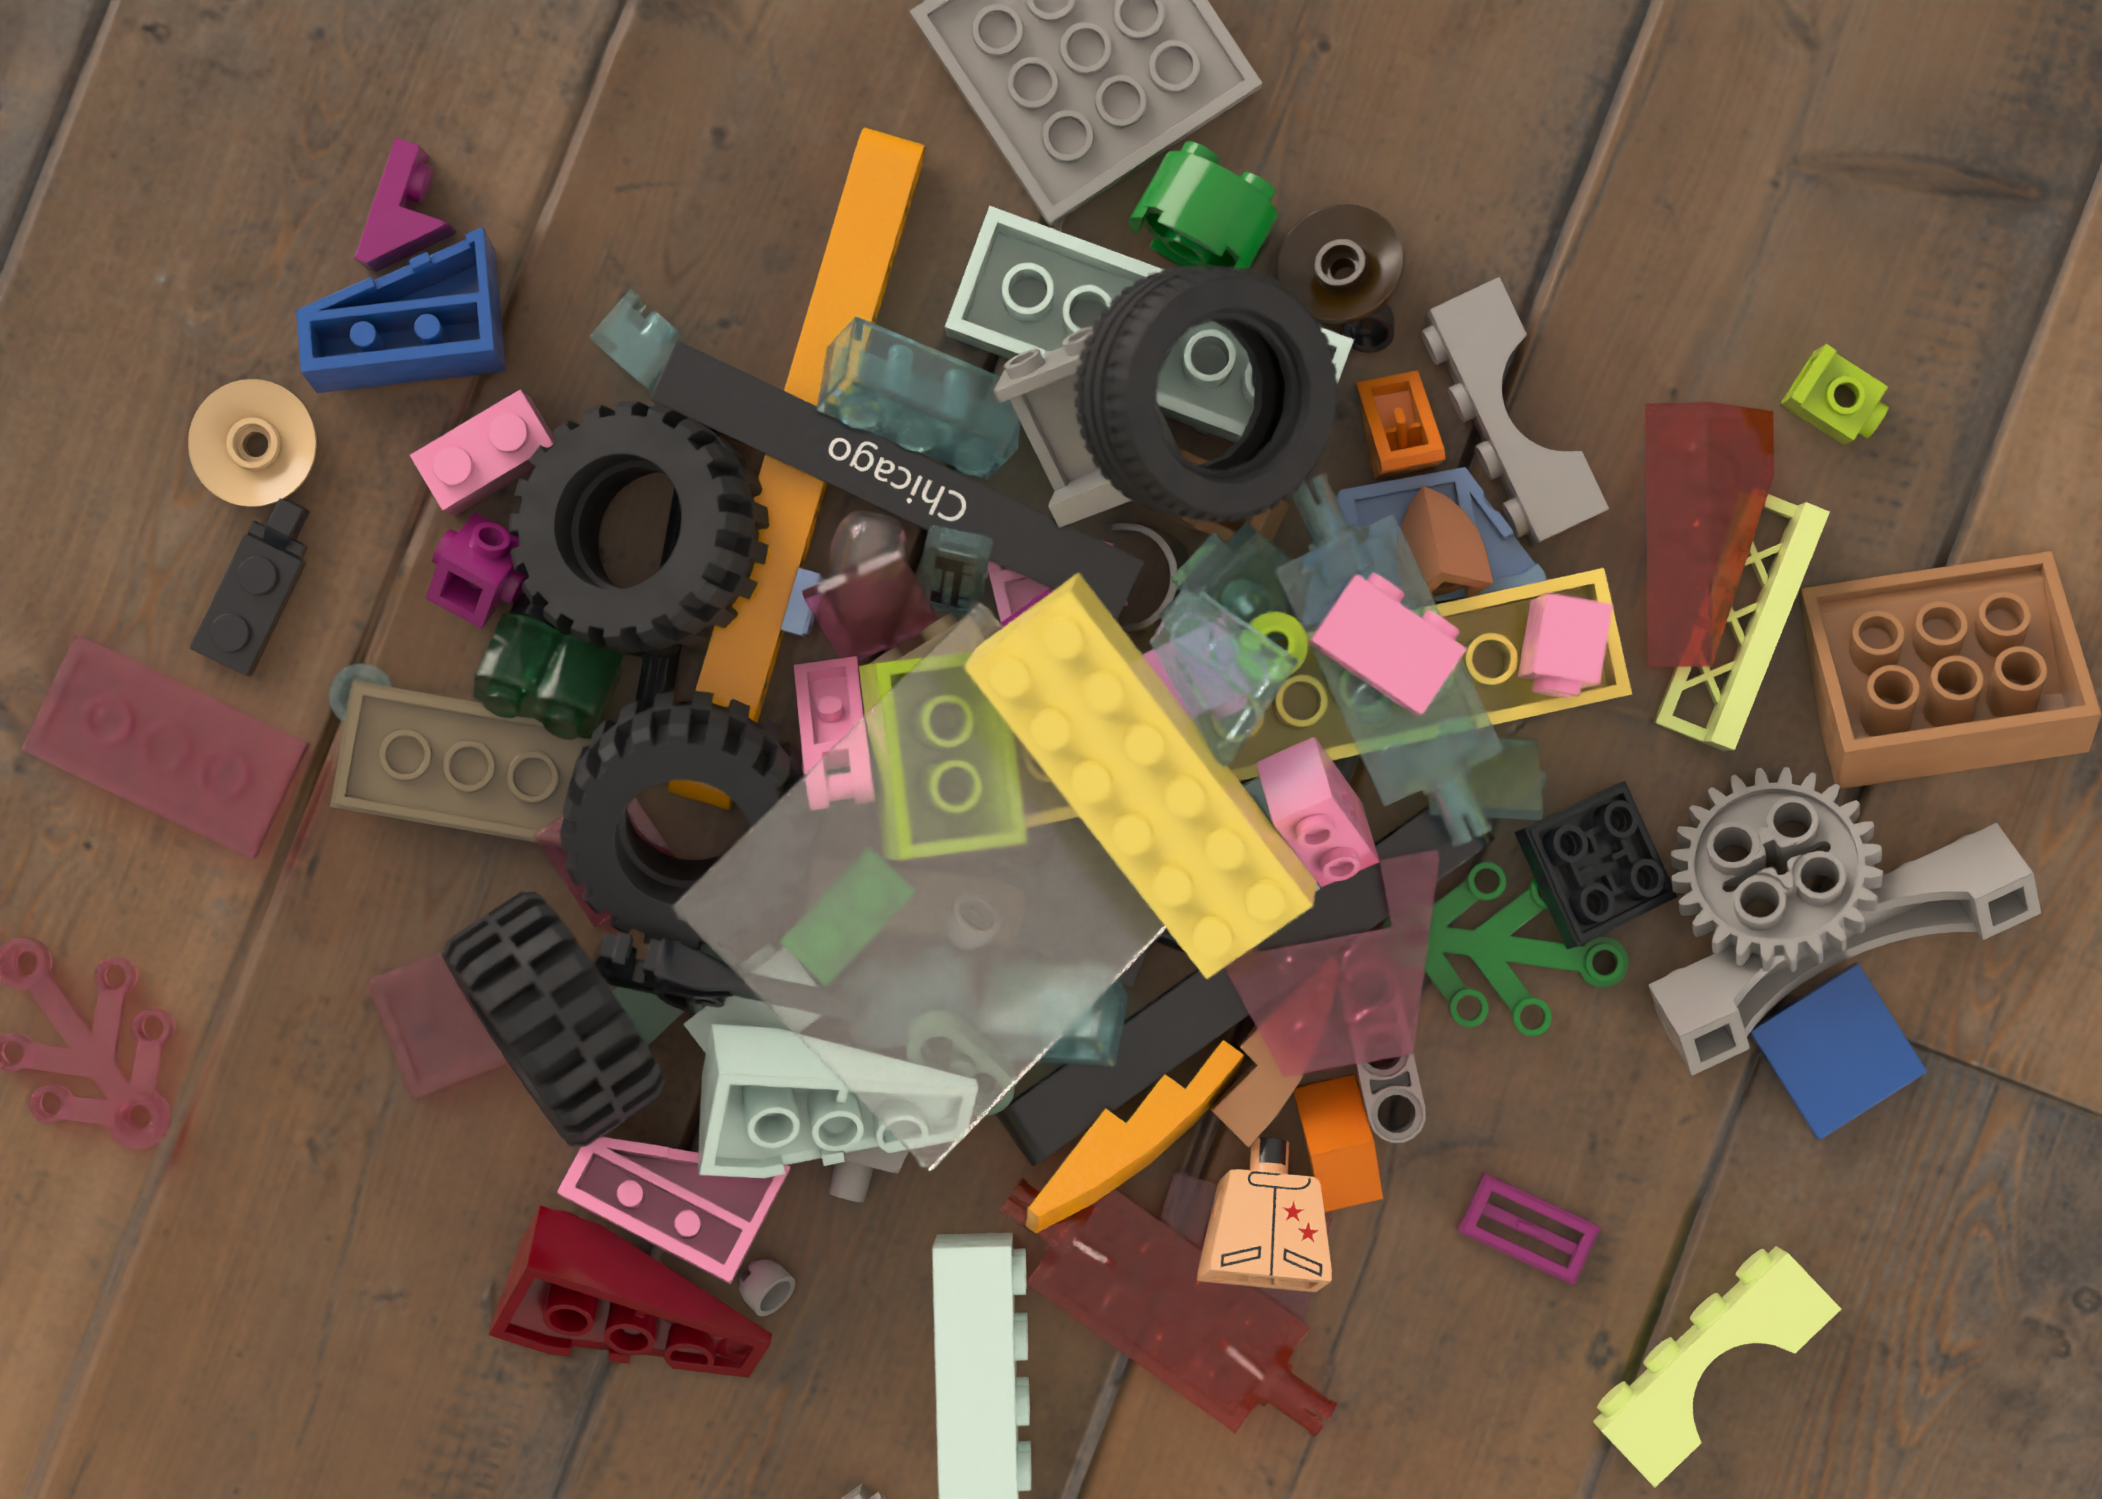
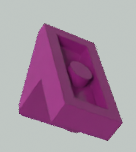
[354,137,456,272]

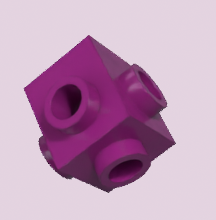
[425,512,529,629]

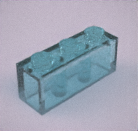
[816,316,1021,480]

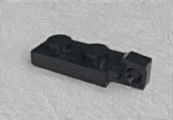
[189,498,310,677]

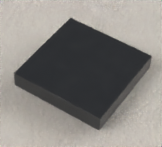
[1514,781,1677,949]

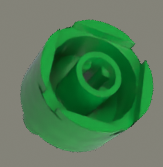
[1128,141,1278,269]

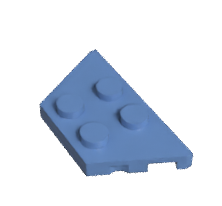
[1301,467,1546,627]

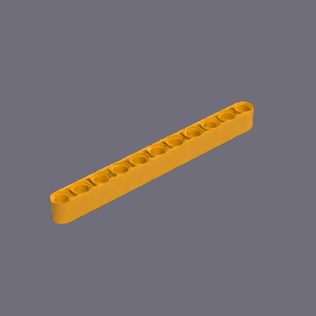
[668,127,926,811]

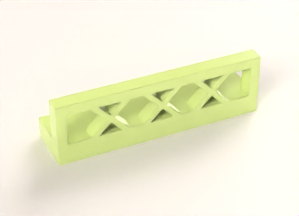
[1653,487,1830,751]

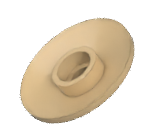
[188,379,317,507]

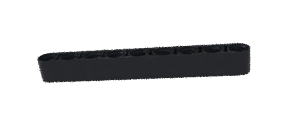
[995,786,1495,1166]

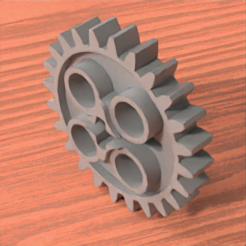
[1671,767,1883,972]

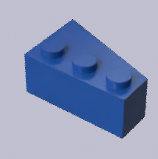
[296,227,506,393]

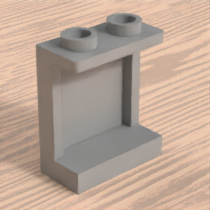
[994,326,1183,528]

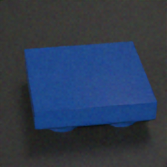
[1749,963,1927,1140]

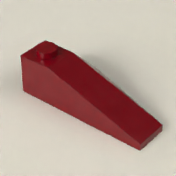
[489,1205,772,1378]

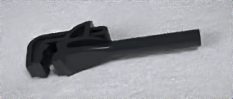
[592,932,867,1023]

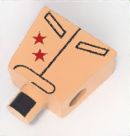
[1197,1137,1332,1292]

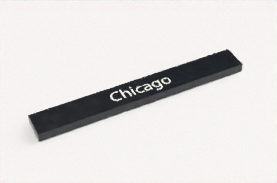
[649,341,1145,620]

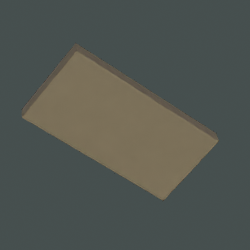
[330,681,601,847]

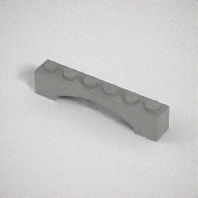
[1648,823,2041,1076]

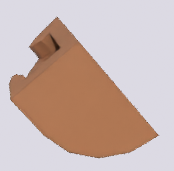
[1397,486,1494,607]

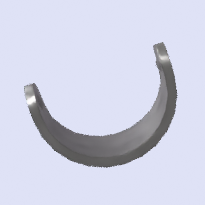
[1107,523,1195,633]

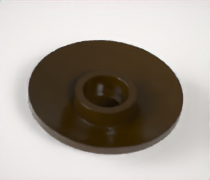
[1277,204,1404,324]

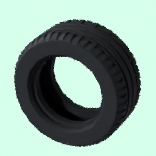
[1075,266,1338,522]

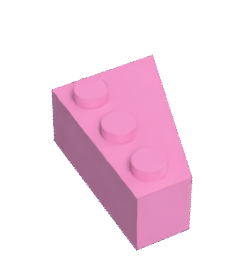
[557,1137,791,1285]

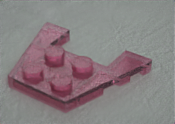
[1224,850,1439,1078]

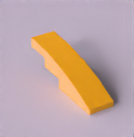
[1026,1040,1244,1233]

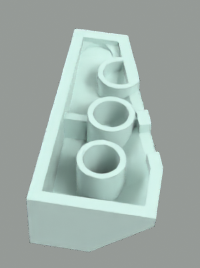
[698,1024,977,1178]

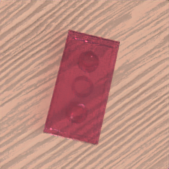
[21,634,311,859]

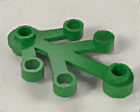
[1381,862,1629,1036]

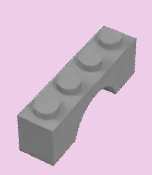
[1420,277,1609,546]

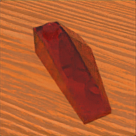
[1644,402,1774,668]

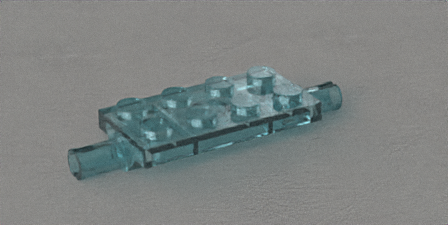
[1273,473,1504,847]

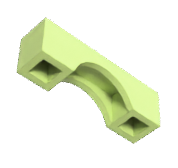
[1593,1246,1841,1487]

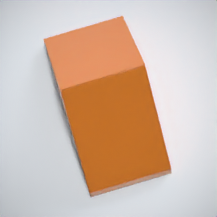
[1356,370,1445,480]
[1293,1074,1383,1212]

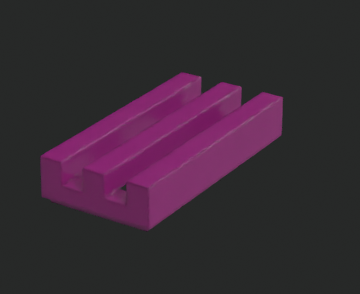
[1456,1172,1601,1286]

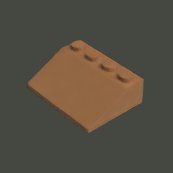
[1800,551,2102,789]

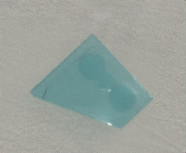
[1150,585,1299,767]

